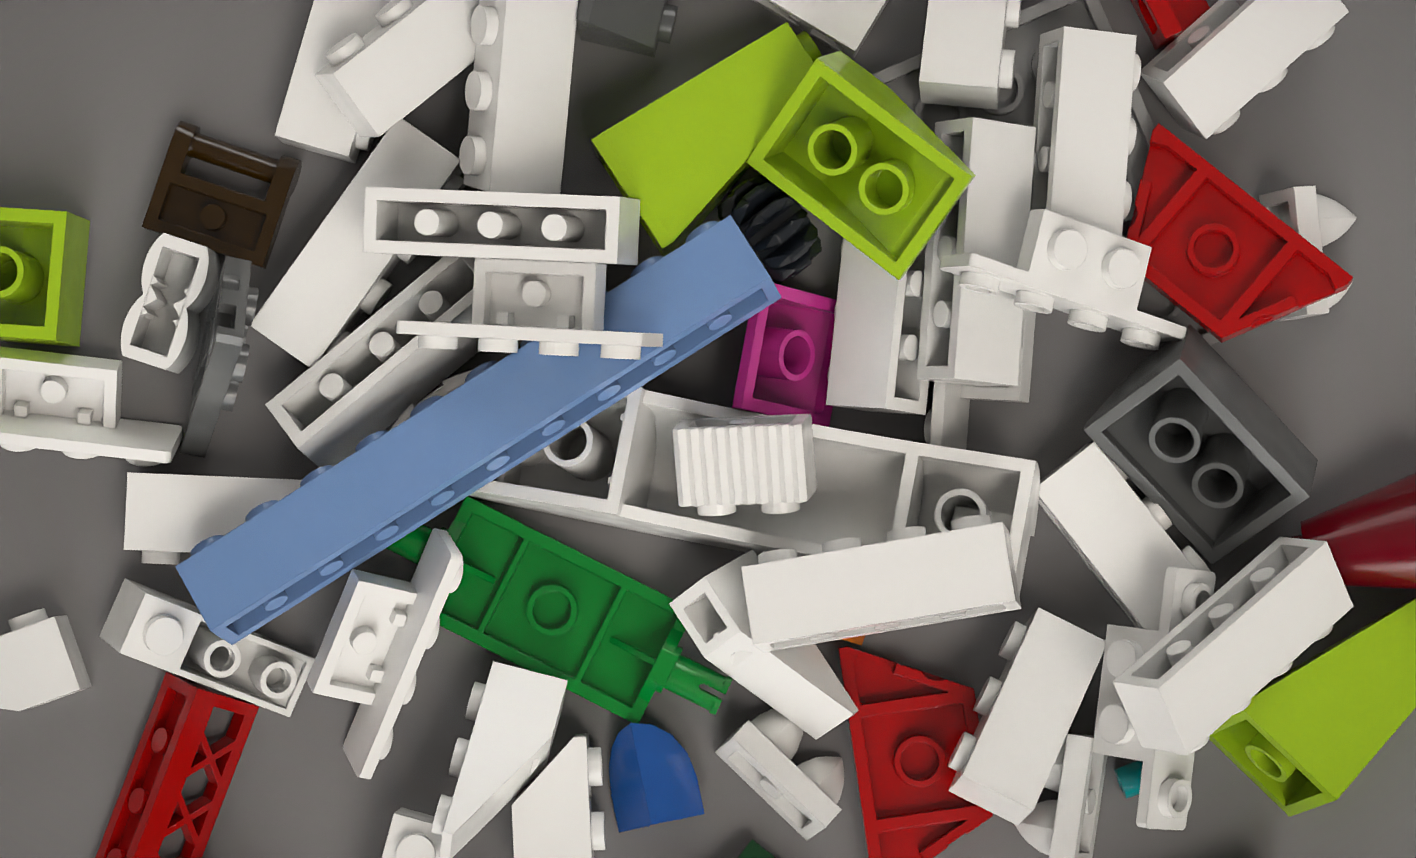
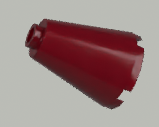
[1290,473,1416,589]

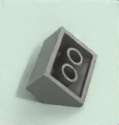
[1083,324,1318,564]

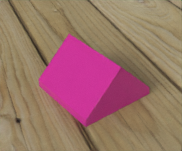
[732,283,837,427]

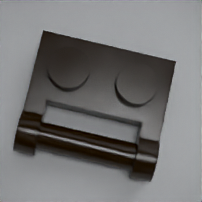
[142,121,302,269]

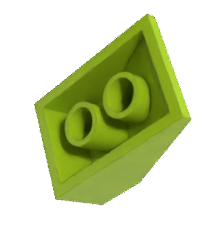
[746,50,976,280]
[0,207,90,347]

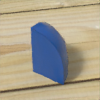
[609,723,705,833]

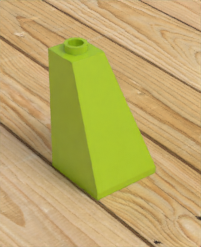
[591,22,822,257]
[1209,597,1416,817]

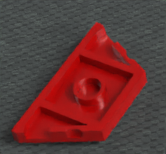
[1126,123,1353,343]
[838,646,993,858]

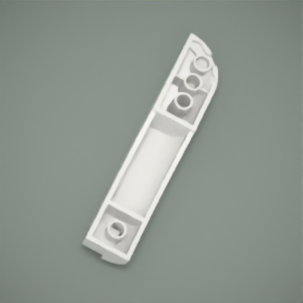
[390,370,1040,596]

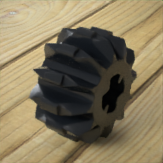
[717,173,822,284]

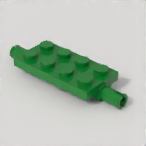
[386,496,733,724]

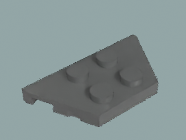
[180,256,259,458]

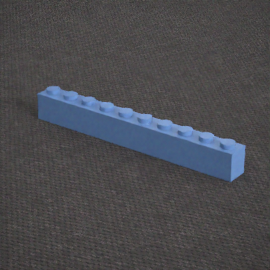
[175,215,782,645]

